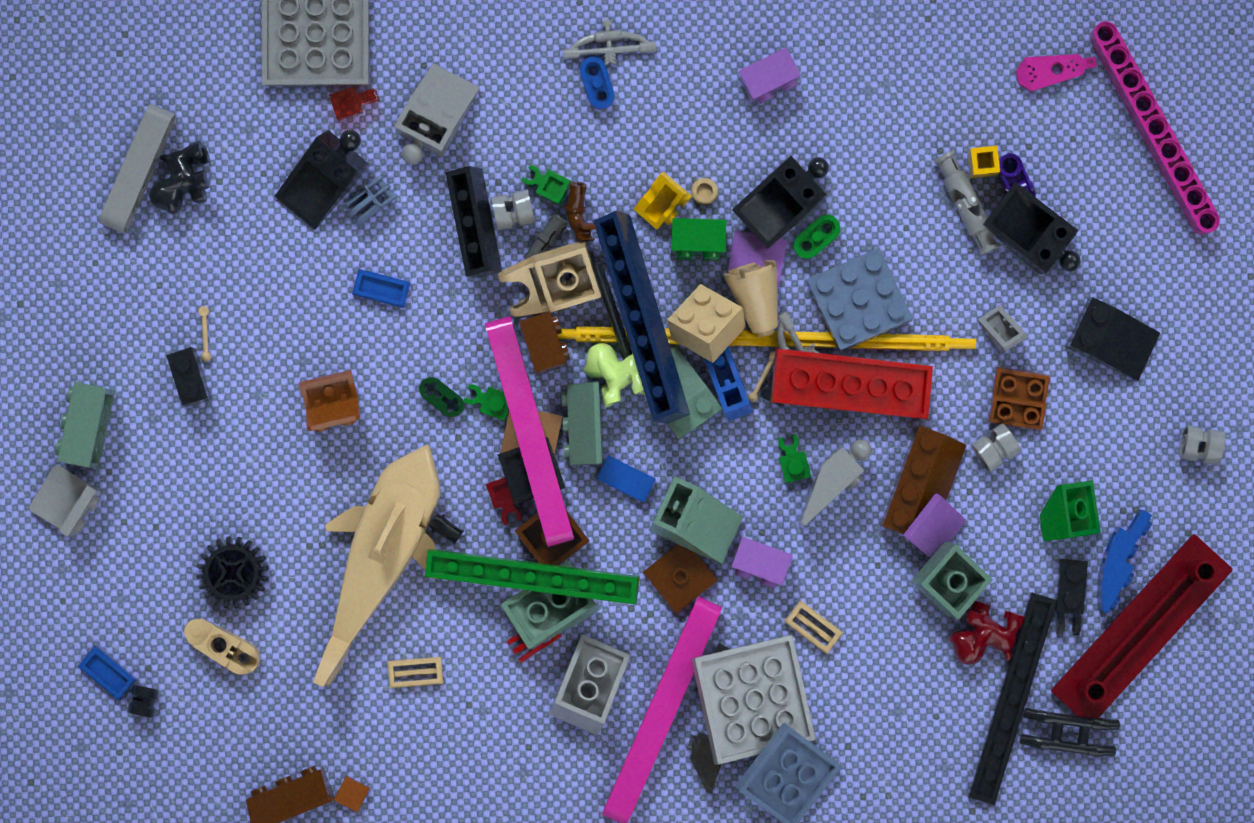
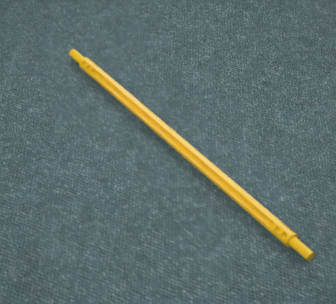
[558,326,976,351]

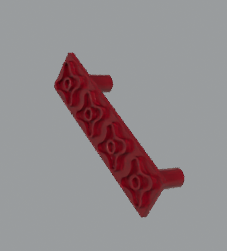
[1051,534,1233,718]

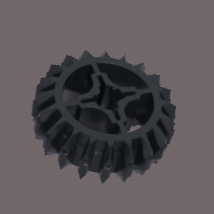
[196,536,269,609]

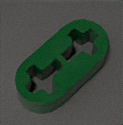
[419,377,465,418]

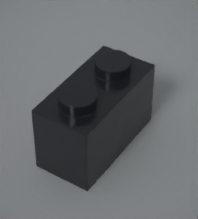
[166,347,212,407]

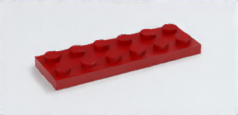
[770,349,933,419]

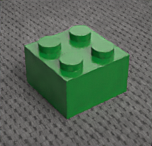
[670,218,726,262]

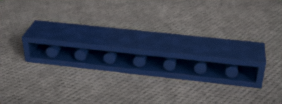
[593,211,690,424]

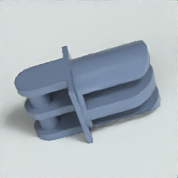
[343,175,398,226]

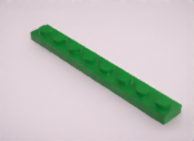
[425,549,640,605]

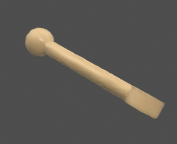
[198,306,211,362]
[748,351,775,402]

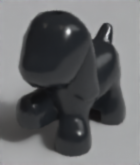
[149,141,210,214]

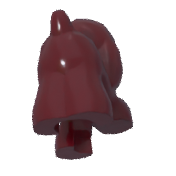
[949,601,1025,665]

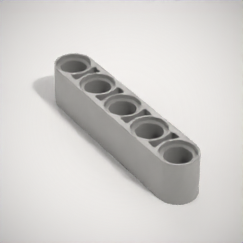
[99,104,176,234]

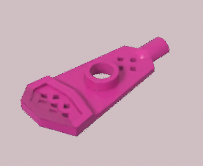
[1015,54,1097,92]

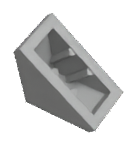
[978,305,1028,354]

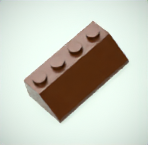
[880,425,967,535]

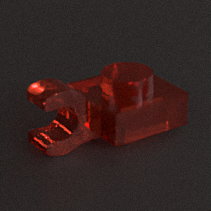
[329,87,380,121]

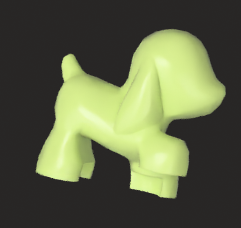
[584,343,645,407]

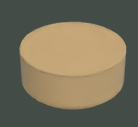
[691,178,718,206]

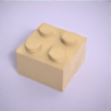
[667,284,746,363]

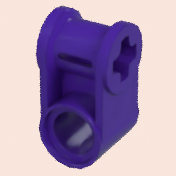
[997,153,1036,197]

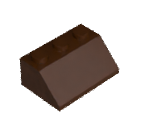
[246,765,335,823]

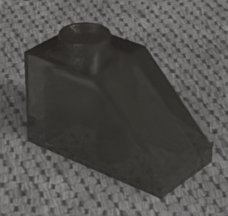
[686,730,722,794]

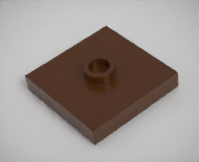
[643,544,718,614]

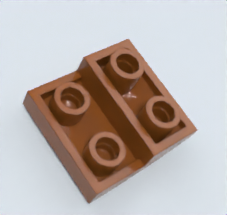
[989,366,1050,430]

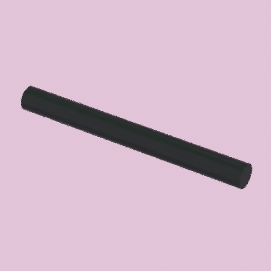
[591,262,632,360]

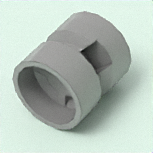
[491,189,535,231]
[971,423,1022,472]
[1179,425,1225,466]

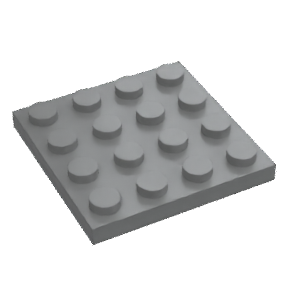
[262,0,369,86]
[691,635,816,765]

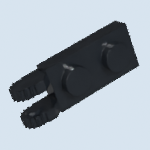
[1055,559,1088,636]

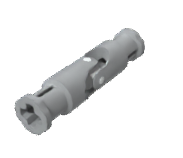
[933,150,1001,256]

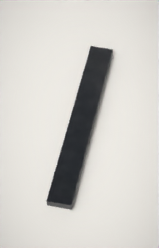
[968,592,1057,805]

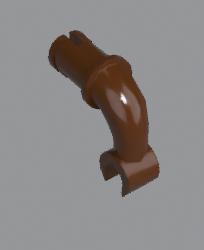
[565,182,597,241]

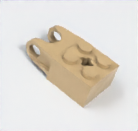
[497,241,601,316]

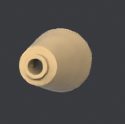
[724,260,778,337]

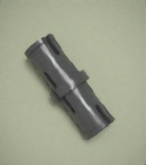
[523,213,567,259]

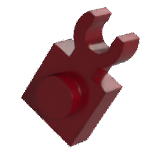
[486,477,522,525]

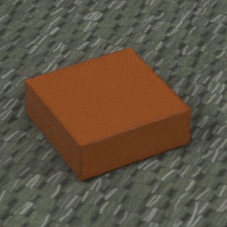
[334,776,370,812]

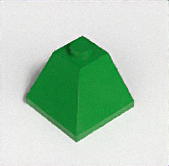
[1040,480,1101,541]

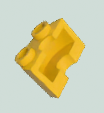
[633,171,692,230]

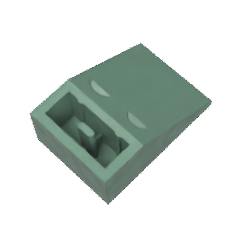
[649,476,743,565]

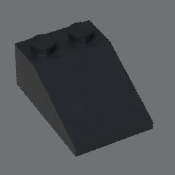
[1065,297,1160,381]

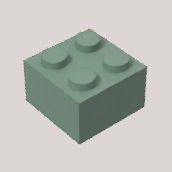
[910,542,993,620]

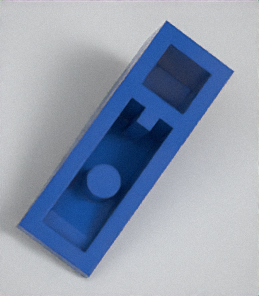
[704,346,754,421]

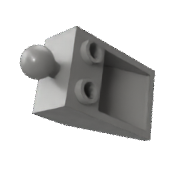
[394,63,480,165]
[798,440,872,526]

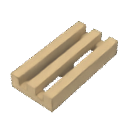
[784,600,843,654]
[387,657,444,688]

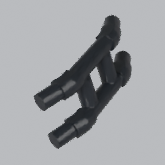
[1019,708,1120,757]

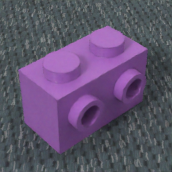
[738,47,801,104]
[730,536,793,588]

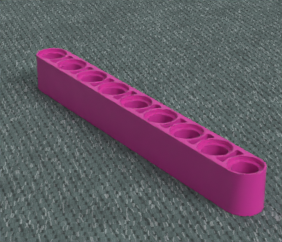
[1090,21,1220,235]
[485,316,574,547]
[601,596,722,823]

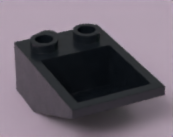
[275,130,369,230]
[732,156,829,249]
[982,182,1081,275]

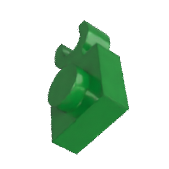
[522,165,572,206]
[464,384,509,421]
[778,434,811,483]

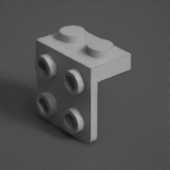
[29,465,102,537]

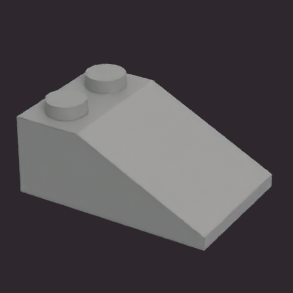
[548,634,631,735]

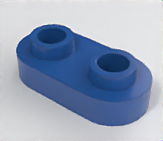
[580,57,615,110]

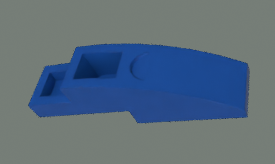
[1097,510,1152,613]

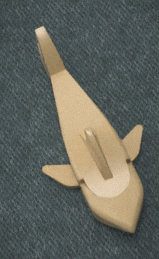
[313,445,441,687]

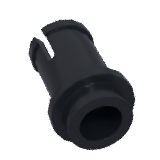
[429,513,464,545]

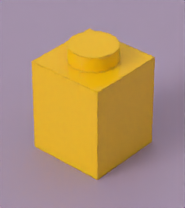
[967,146,1000,179]

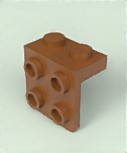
[299,370,360,432]

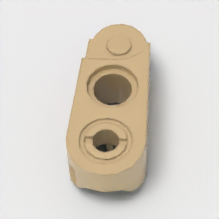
[184,618,261,675]

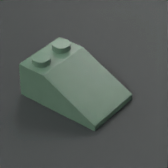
[667,345,723,440]
[501,560,602,650]

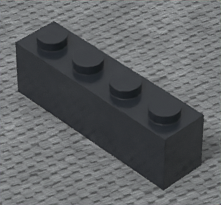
[445,166,502,278]

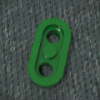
[793,215,840,260]

